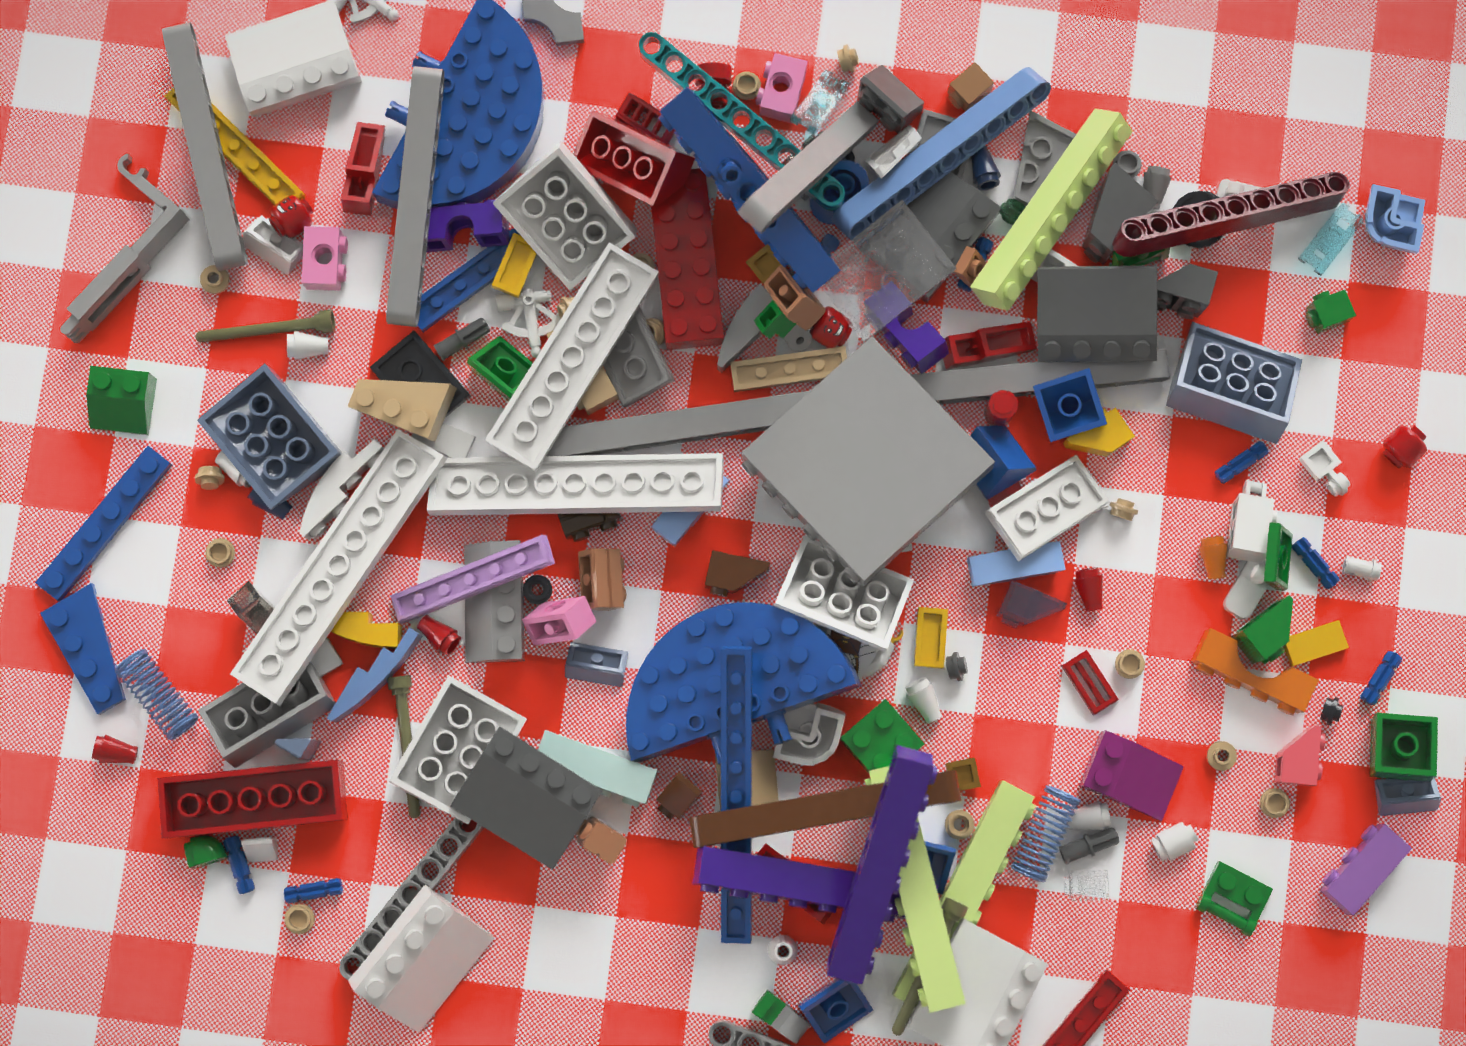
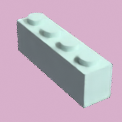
[538,730,658,808]

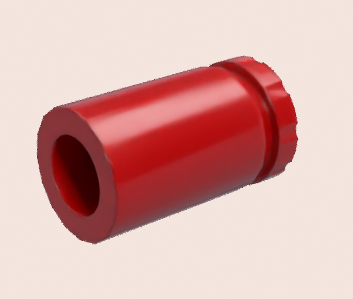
[984,390,1018,426]

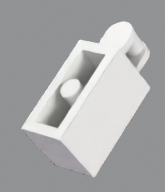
[1227,480,1277,563]

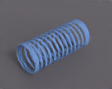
[115,649,199,740]
[1010,785,1081,883]

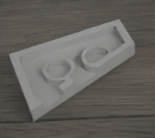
[1014,111,1076,206]

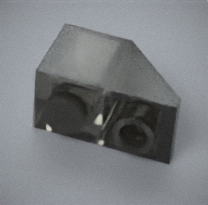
[227,581,275,634]

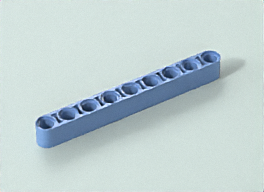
[832,67,1051,242]

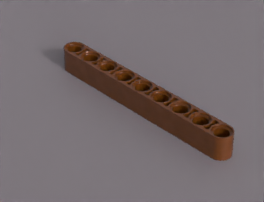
[689,770,962,848]

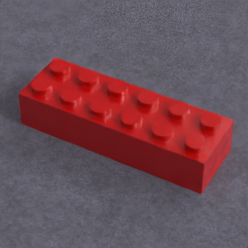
[651,168,724,351]
[157,759,348,839]

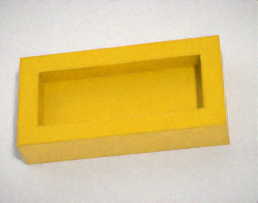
[492,233,537,299]
[914,607,948,669]
[1284,620,1349,667]

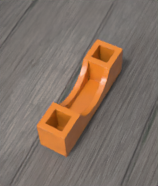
[1190,628,1319,716]

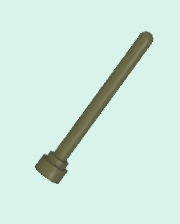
[195,309,336,343]
[387,675,421,818]
[892,897,968,1036]

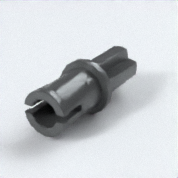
[433,318,490,361]
[1059,828,1120,864]

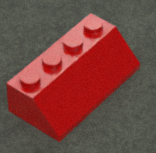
[573,110,696,207]

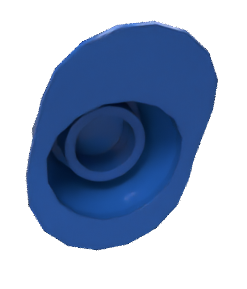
[810,160,869,225]

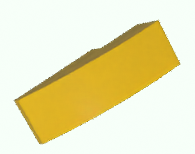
[331,612,402,649]

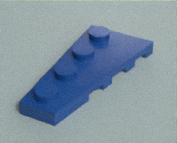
[40,583,126,715]

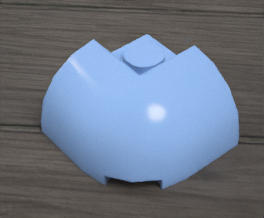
[1365,184,1426,254]

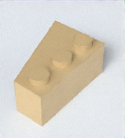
[347,379,457,442]

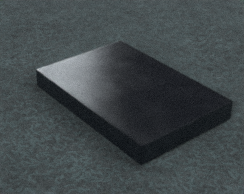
[369,330,471,418]

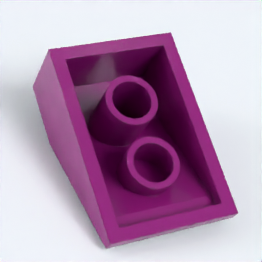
[1079,730,1184,821]

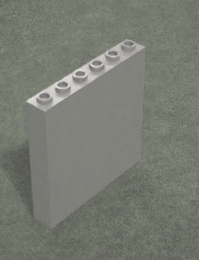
[741,336,995,587]

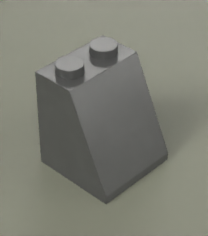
[1082,163,1159,265]

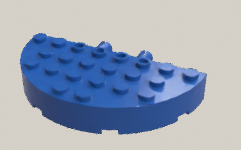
[372,0,545,209]
[658,86,840,293]
[626,602,862,765]

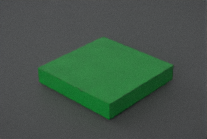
[1264,522,1293,591]

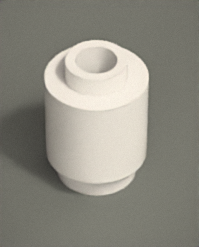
[1151,822,1198,861]

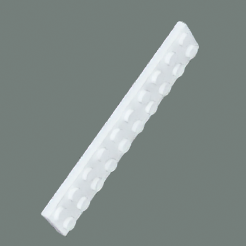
[230,429,447,706]
[427,453,724,516]

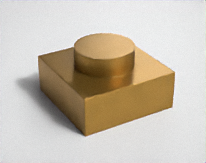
[746,244,781,284]
[945,757,981,791]

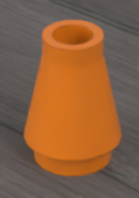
[1198,536,1228,579]

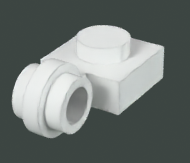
[1298,440,1351,497]

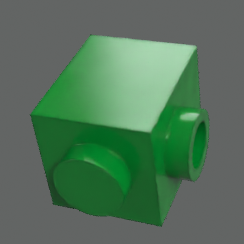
[1306,289,1356,334]

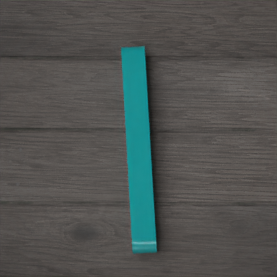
[638,32,845,211]

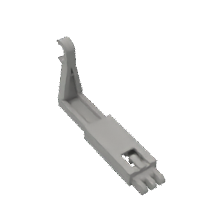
[60,153,190,343]

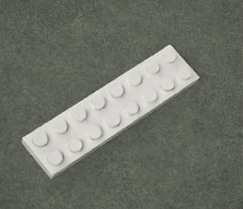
[485,242,659,472]

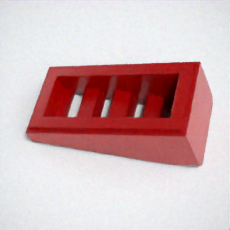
[615,92,676,145]

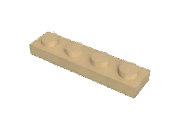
[730,346,847,392]

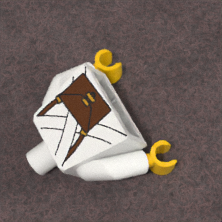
[814,623,904,681]

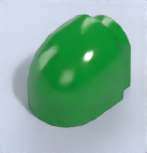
[184,835,228,869]

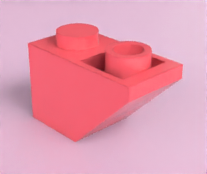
[1274,725,1325,786]

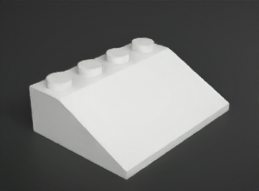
[225,0,362,117]
[493,141,637,291]
[774,535,914,652]
[389,675,527,824]
[348,884,495,1033]
[906,918,1048,1046]

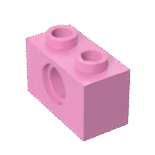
[756,53,808,124]
[301,226,348,291]
[522,596,597,646]

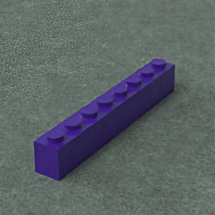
[827,745,937,985]
[692,846,938,925]

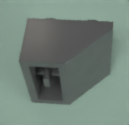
[857,65,925,134]
[1157,264,1218,319]

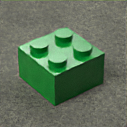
[840,698,925,774]
[1369,712,1438,782]

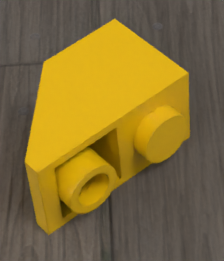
[1063,407,1135,457]

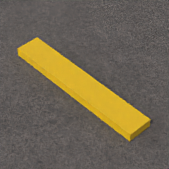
[164,87,306,205]

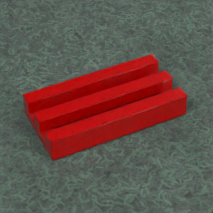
[1061,650,1119,716]

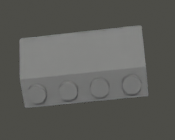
[464,540,525,663]
[198,661,336,768]

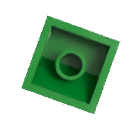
[86,366,157,435]
[1231,595,1293,664]

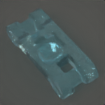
[790,69,850,136]
[1297,201,1365,276]

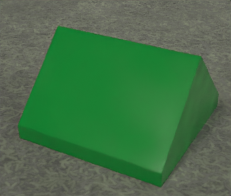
[467,335,533,401]

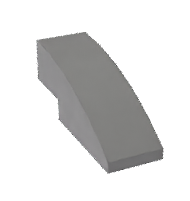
[717,284,773,373]

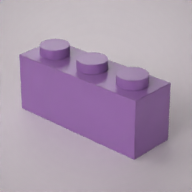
[1319,824,1412,916]

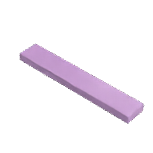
[390,534,555,624]

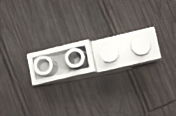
[300,439,384,540]

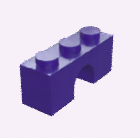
[426,199,510,253]
[865,282,949,374]

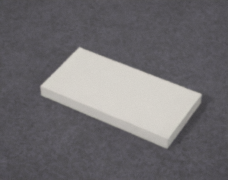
[985,455,1110,562]

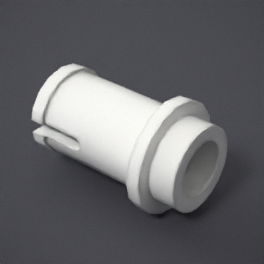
[1342,555,1382,582]

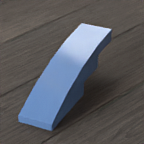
[327,628,423,723]

